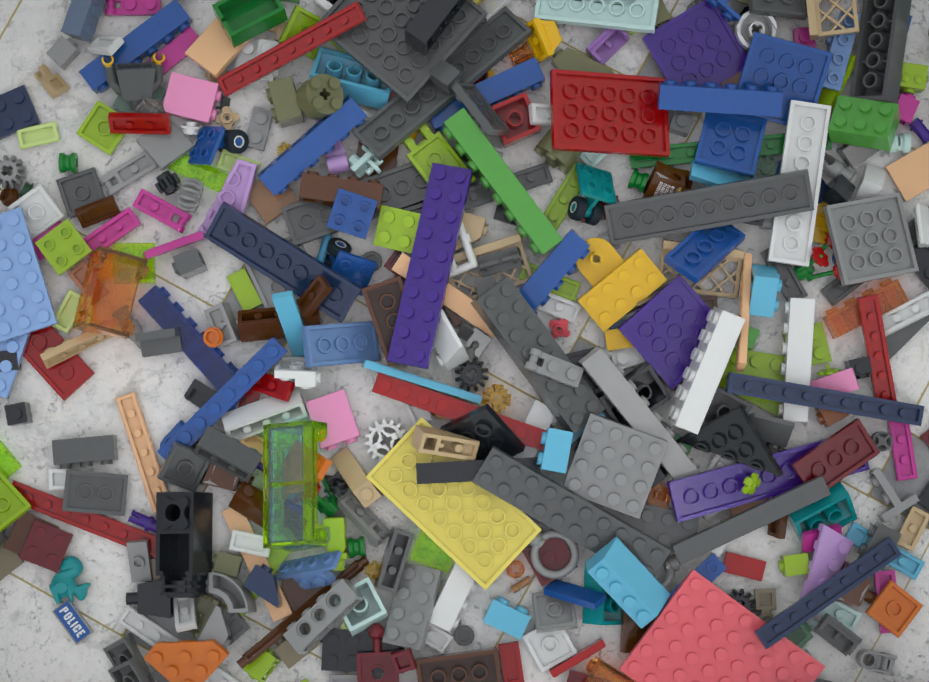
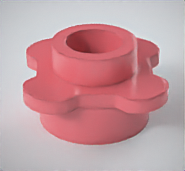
[549,318,570,339]

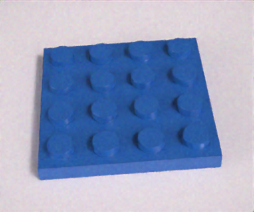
[738,31,833,125]

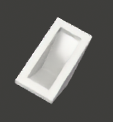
[853,164,886,201]

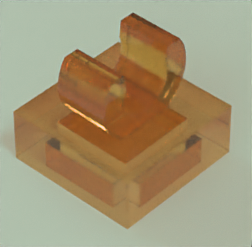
[647,484,671,509]

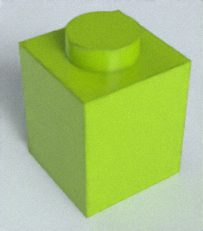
[778,552,809,577]

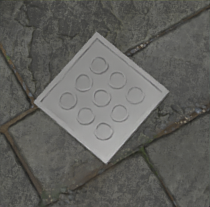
[823,192,919,286]
[563,412,669,519]

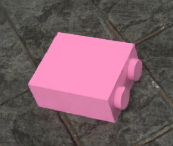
[161,72,223,126]
[305,389,361,451]

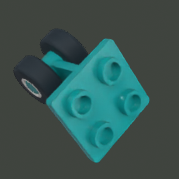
[568,162,617,226]

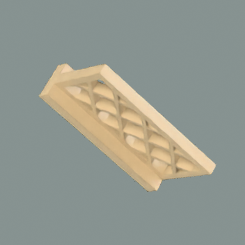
[806,0,859,41]
[449,234,532,300]
[658,239,745,298]

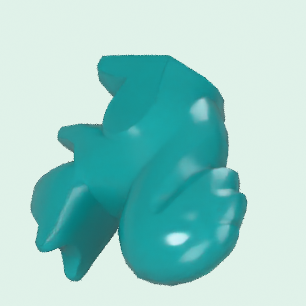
[49,556,91,604]

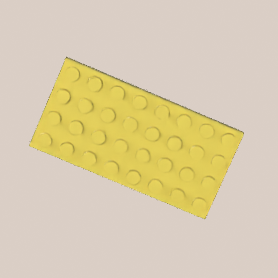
[366,417,542,590]

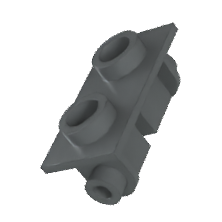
[477,247,522,277]

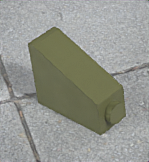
[551,47,614,74]

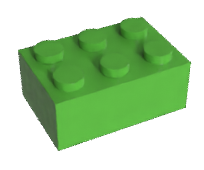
[828,95,901,151]

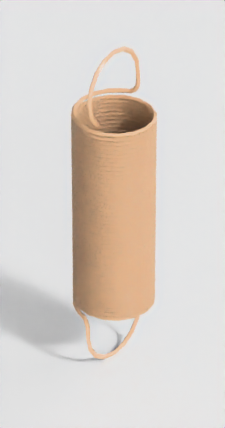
[506,576,536,594]

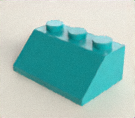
[788,481,857,542]
[582,561,622,625]

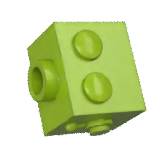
[900,62,928,95]
[243,648,281,682]

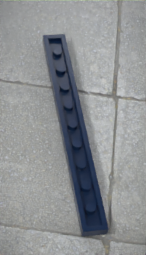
[725,372,924,426]

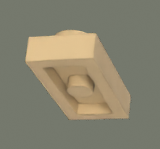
[897,506,929,551]

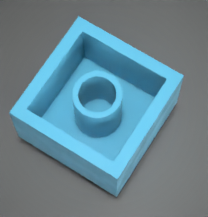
[749,264,782,318]
[536,428,573,474]
[482,596,531,640]

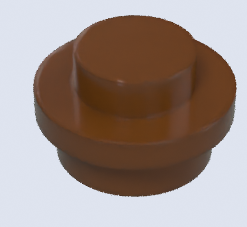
[0,187,19,207]

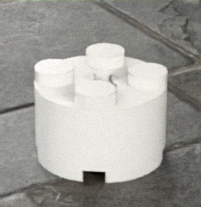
[733,11,777,51]

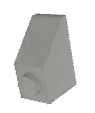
[197,604,231,649]

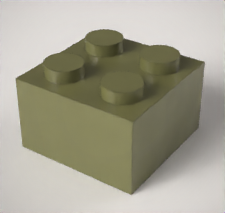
[265,76,305,128]

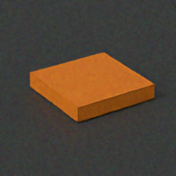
[865,580,923,638]

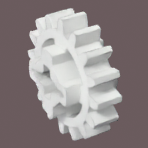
[364,419,406,462]

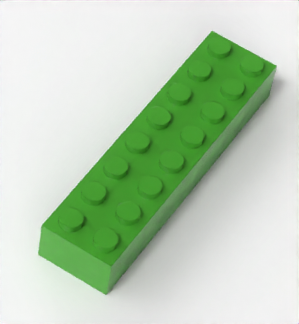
[442,107,563,255]

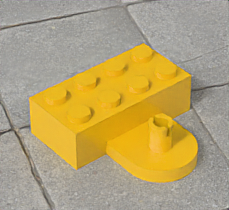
[576,237,667,332]

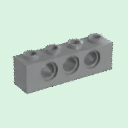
[283,578,364,654]

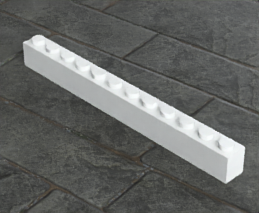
[430,399,557,632]

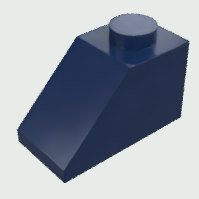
[243,563,282,608]

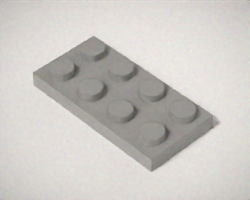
[382,563,443,652]

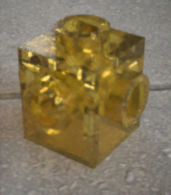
[482,384,511,414]

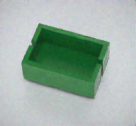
[212,0,288,48]

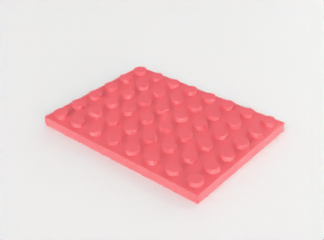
[619,569,825,682]

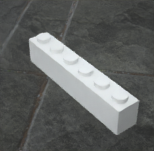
[777,298,815,422]

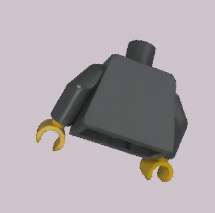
[101,53,165,111]

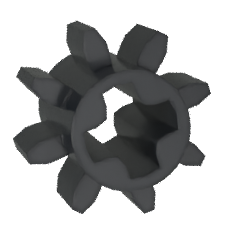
[155,171,181,196]

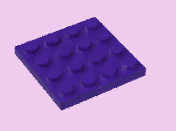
[641,0,747,86]
[617,274,711,389]

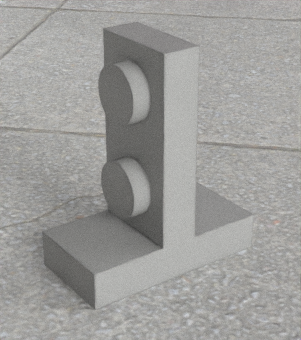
[869,468,920,522]

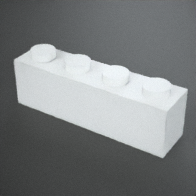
[222,387,308,441]

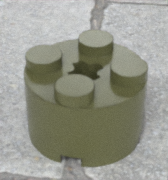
[296,74,344,120]
[533,128,582,174]

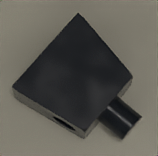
[126,580,173,618]

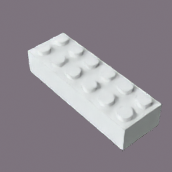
[667,306,746,435]

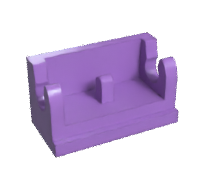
[586,29,630,65]

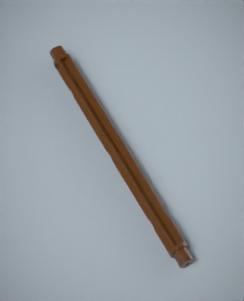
[237,557,369,669]

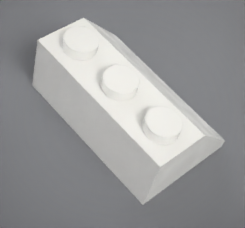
[433,310,469,371]

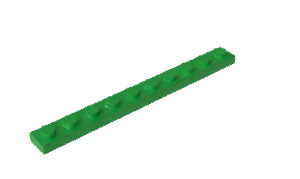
[629,133,832,169]

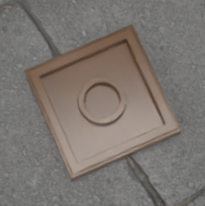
[249,180,300,225]

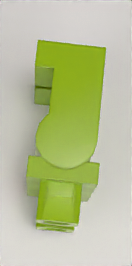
[323,516,349,571]

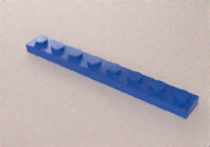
[157,337,288,460]

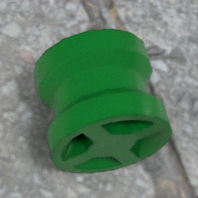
[58,153,78,173]
[627,169,649,193]
[347,536,366,558]

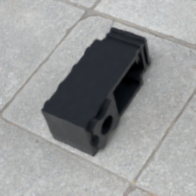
[156,492,213,598]

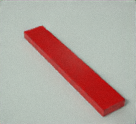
[857,294,897,401]

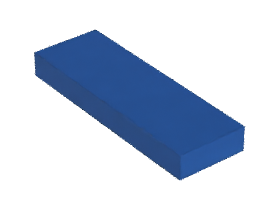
[543,579,607,610]

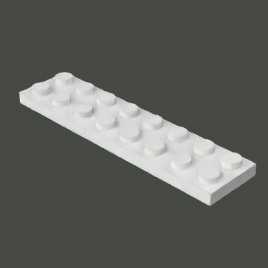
[767,100,831,267]

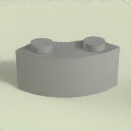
[209,572,257,613]

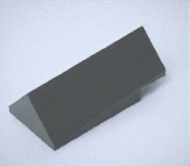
[103,632,155,682]

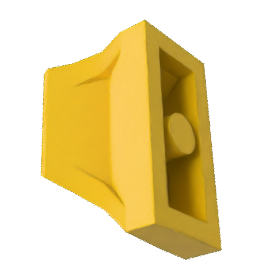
[526,18,562,63]

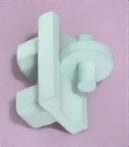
[348,145,383,179]

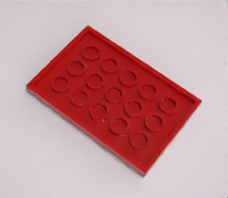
[549,69,670,158]

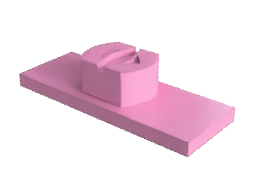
[810,367,860,393]

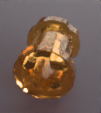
[508,43,533,66]
[506,560,525,579]

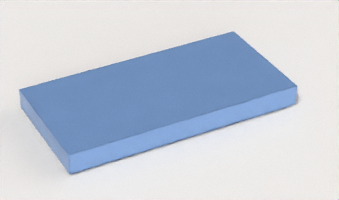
[301,321,381,368]

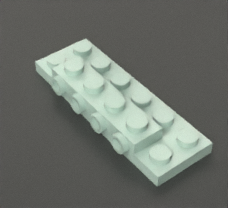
[534,0,660,34]

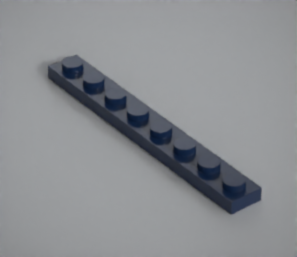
[754,537,902,649]

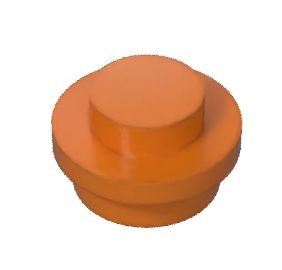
[203,327,224,347]

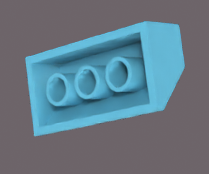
[309,47,391,109]
[585,536,670,629]

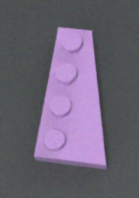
[198,159,258,234]
[799,523,854,615]

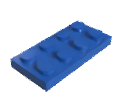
[663,225,746,284]

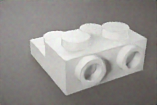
[235,39,280,83]
[274,356,322,389]

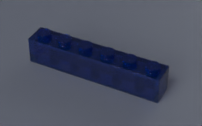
[138,285,239,391]

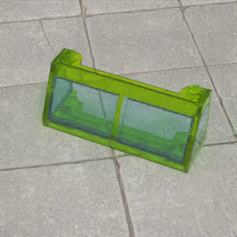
[263,420,328,552]

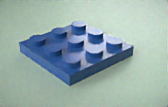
[694,112,767,178]

